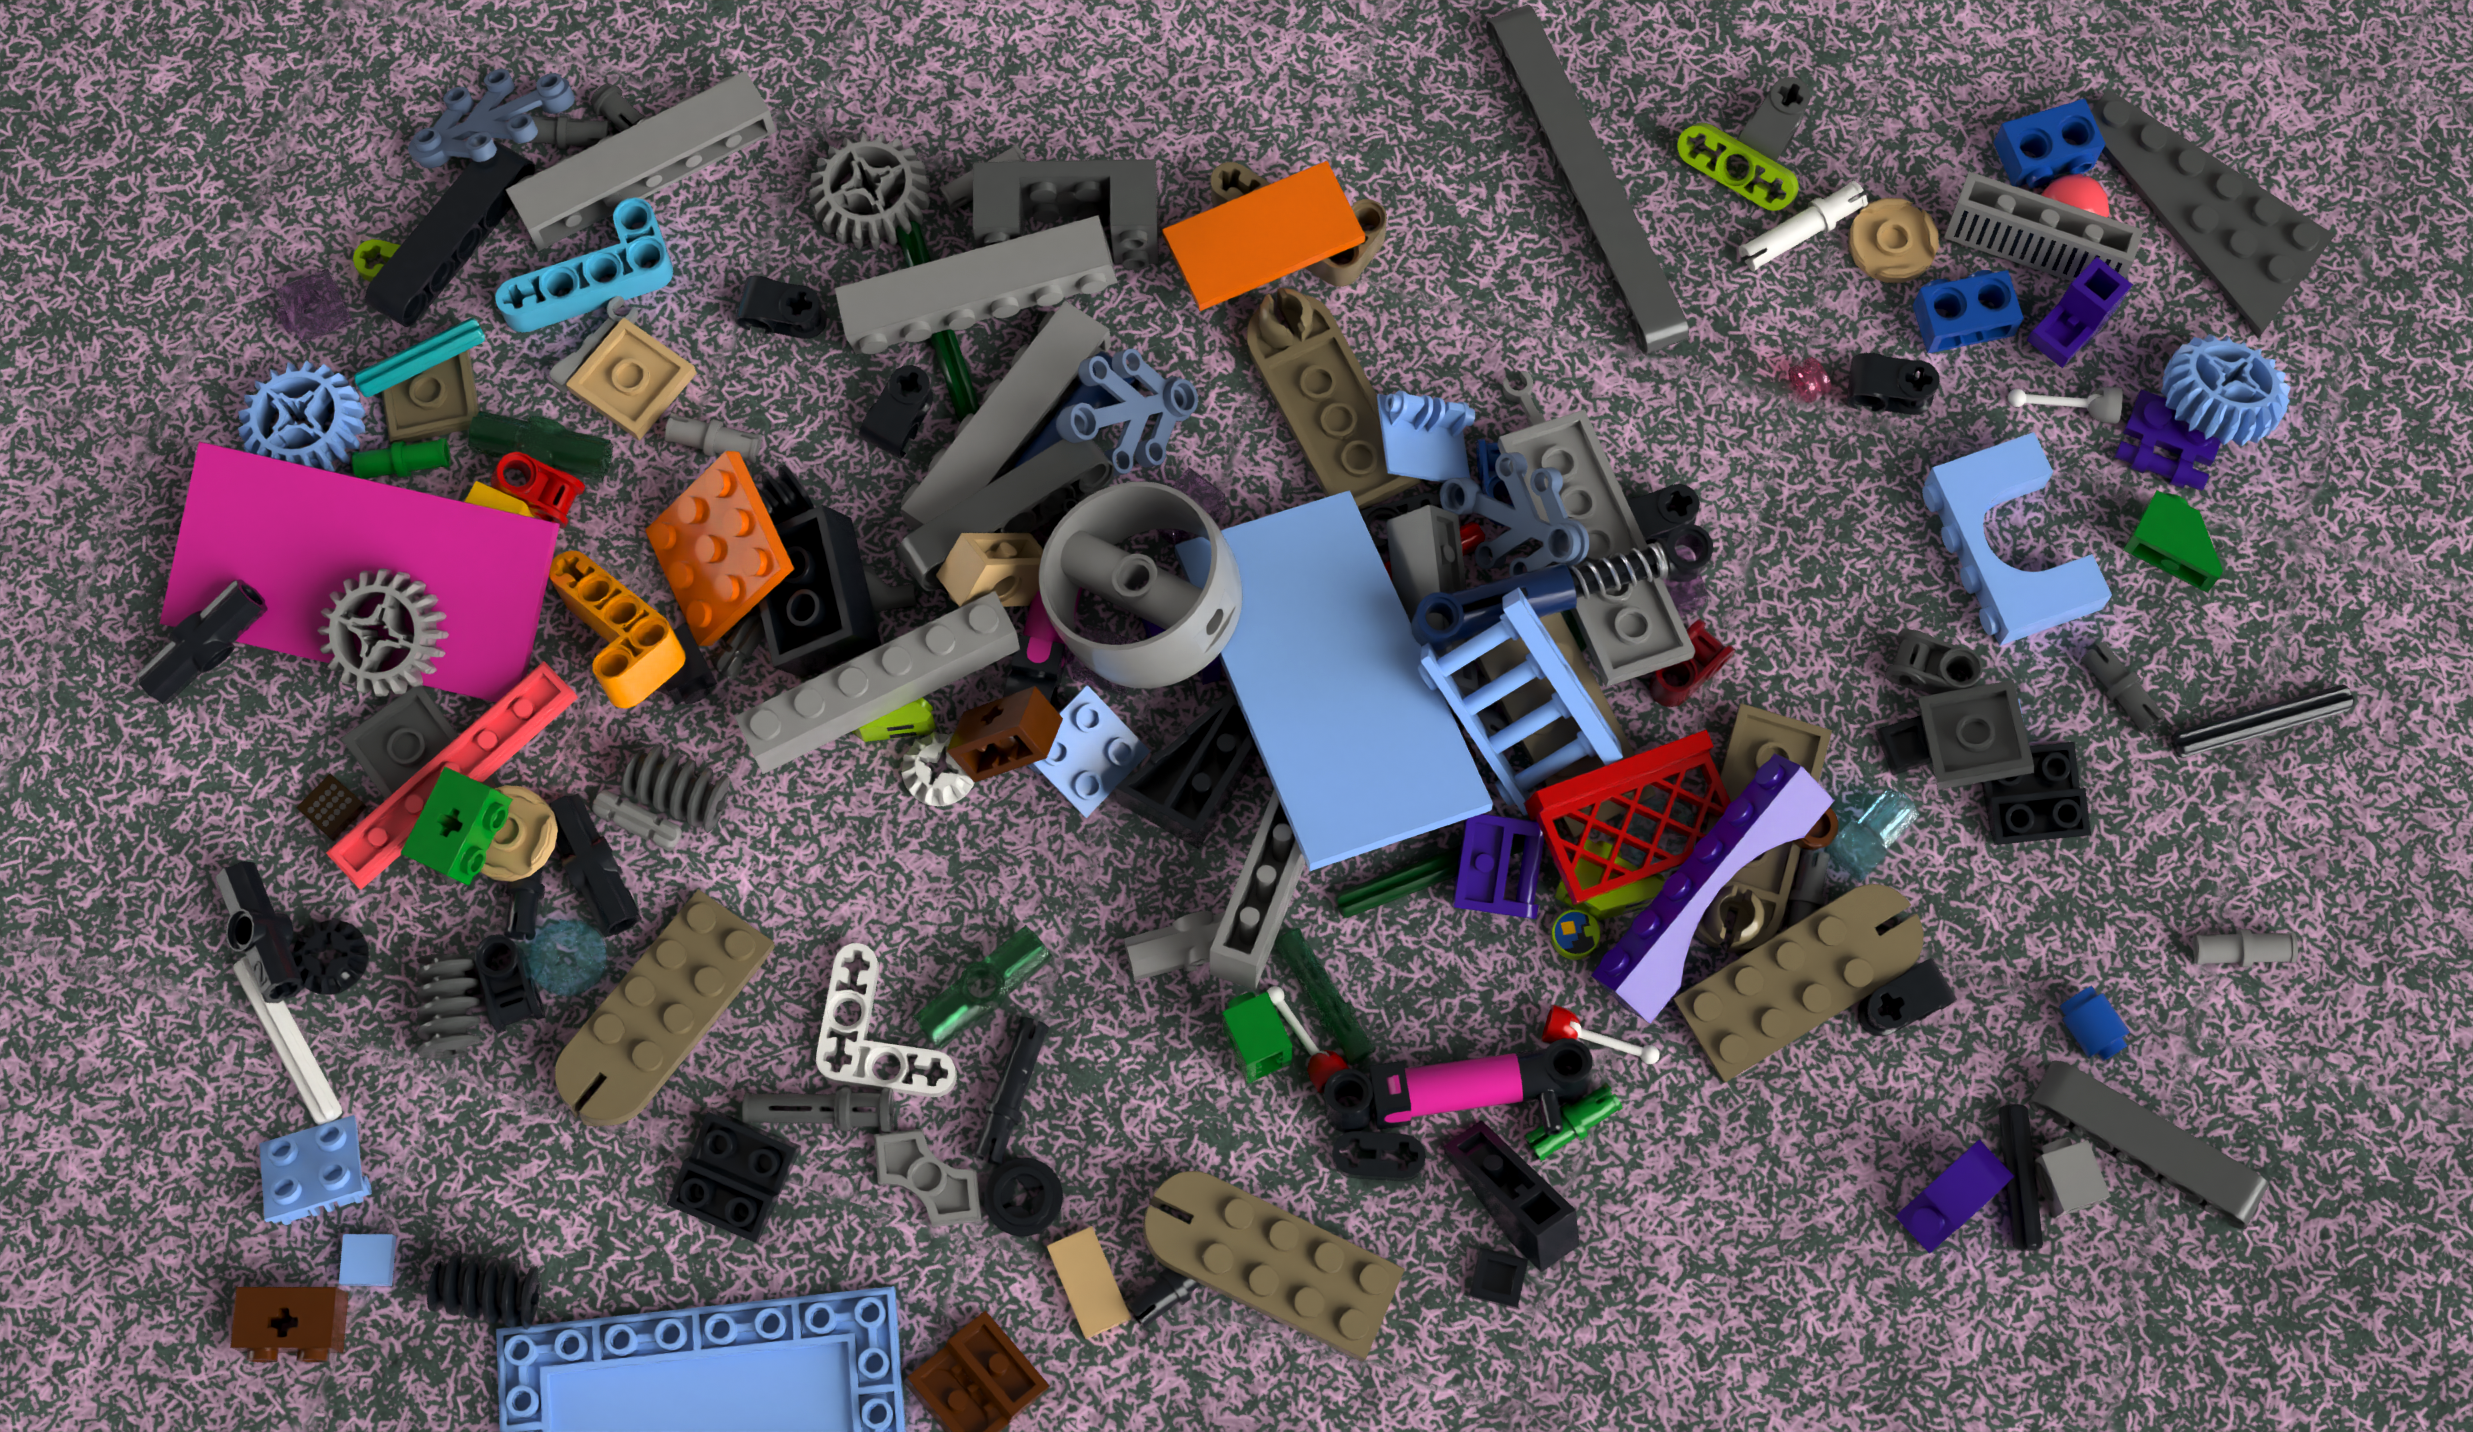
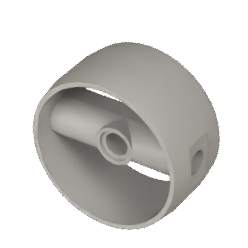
[1039,481,1243,689]

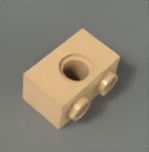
[936,533,1044,607]

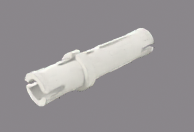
[1739,181,1868,272]

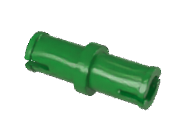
[352,438,451,479]
[1524,1082,1623,1162]

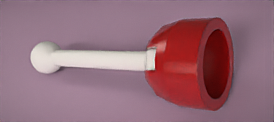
[1266,986,1350,1093]
[1542,1004,1659,1064]

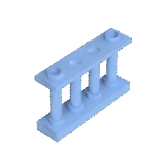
[1418,587,1623,816]

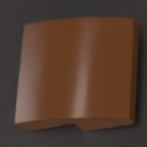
[904,1310,1050,1432]

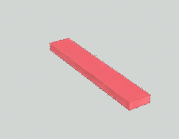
[326,661,578,890]

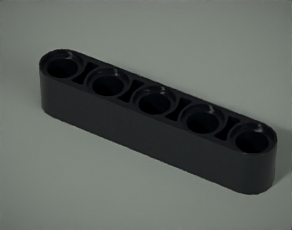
[365,141,535,327]

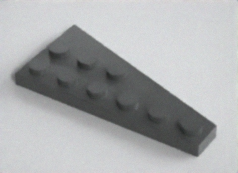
[2091,89,2335,338]

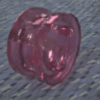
[1788,357,1831,404]

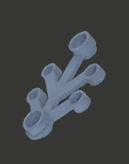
[408,69,575,168]
[1056,348,1198,477]
[1440,452,1589,577]

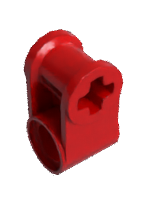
[490,452,585,529]

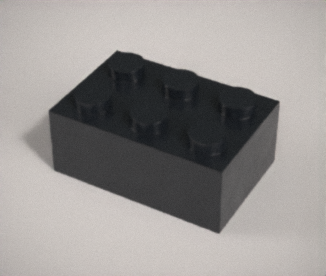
[759,505,881,678]

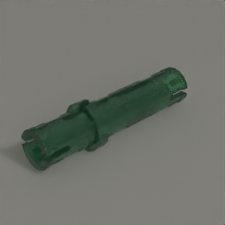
[1274,928,1376,1066]

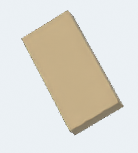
[1047,1226,1131,1339]

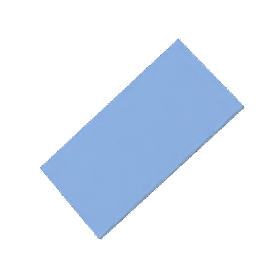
[1175,490,1493,871]
[496,1286,906,1432]

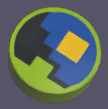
[1551,910,1600,960]

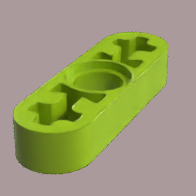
[1677,123,1799,211]

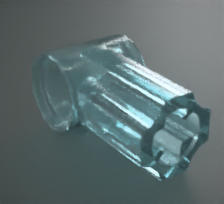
[1824,787,1920,883]

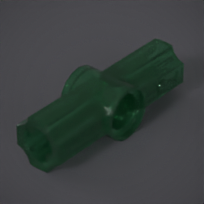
[468,411,614,481]
[913,925,1053,1051]

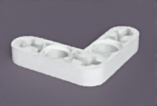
[816,943,957,1097]

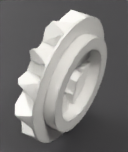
[901,731,974,806]

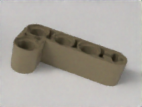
[1210,162,1387,287]

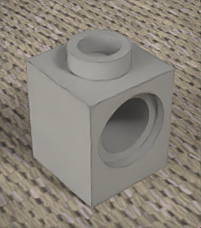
[2034,1137,2111,1219]

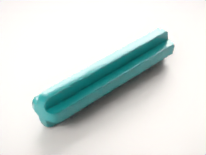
[354,318,485,397]

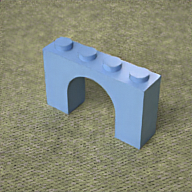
[1922,432,2112,646]

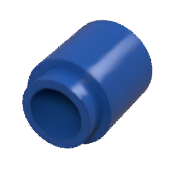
[2059,986,2130,1062]

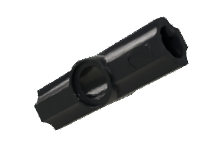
[136,580,268,704]
[549,794,642,938]
[215,861,305,1003]

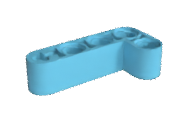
[495,197,673,333]

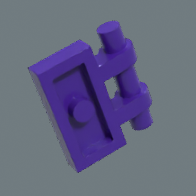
[2114,389,2221,491]

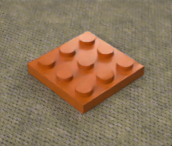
[645,451,794,646]

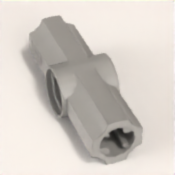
[1124,911,1225,981]

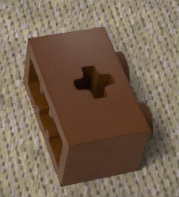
[946,686,1063,783]
[230,1287,349,1363]

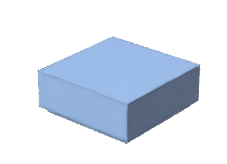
[339,1234,396,1286]

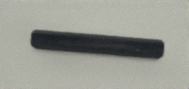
[2171,684,2354,758]

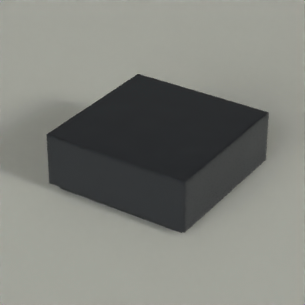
[1875,715,1931,775]
[1468,1247,1528,1310]

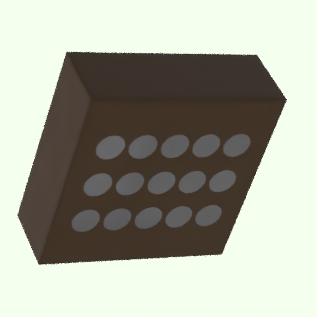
[296,773,367,841]

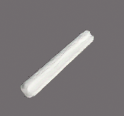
[233,956,342,1125]

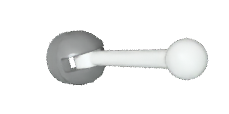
[2008,386,2123,424]

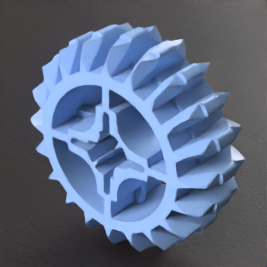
[2161,334,2291,446]
[238,360,366,472]

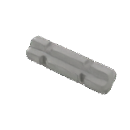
[592,790,682,851]

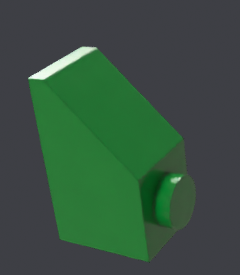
[2123,490,2223,593]

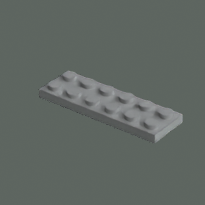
[1497,409,1695,688]

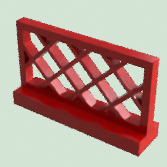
[1523,729,1731,906]

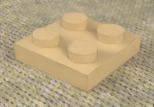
[566,317,697,441]

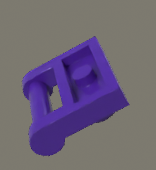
[1451,814,1544,919]

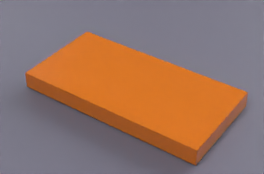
[1162,161,1365,311]

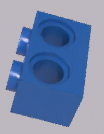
[1993,98,2106,188]
[1912,270,2024,354]

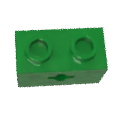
[400,767,513,886]
[1222,992,1292,1084]

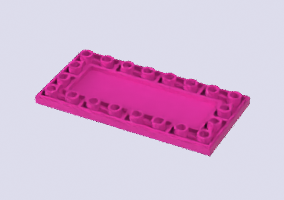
[159,442,560,703]

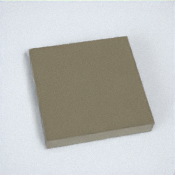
[376,349,482,444]

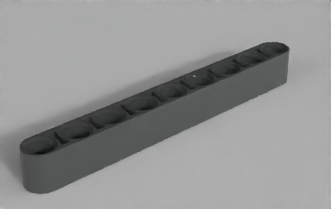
[1486,4,1689,355]

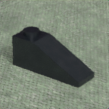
[1443,1120,1580,1272]

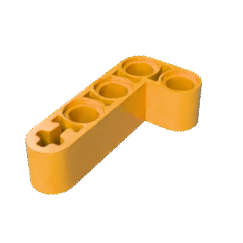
[549,551,686,708]

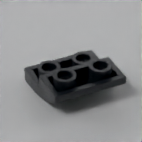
[1981,742,2091,845]
[667,1109,801,1243]

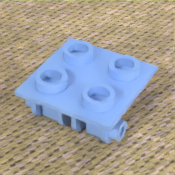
[1377,390,1475,483]
[1028,685,1151,818]
[259,1115,372,1225]

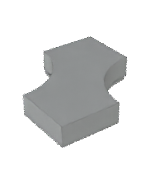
[874,1129,982,1228]

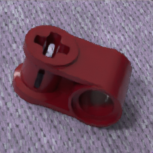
[1649,618,1736,707]

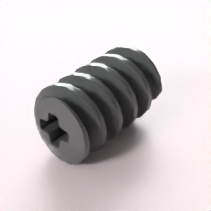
[621,744,730,833]
[416,954,481,1059]

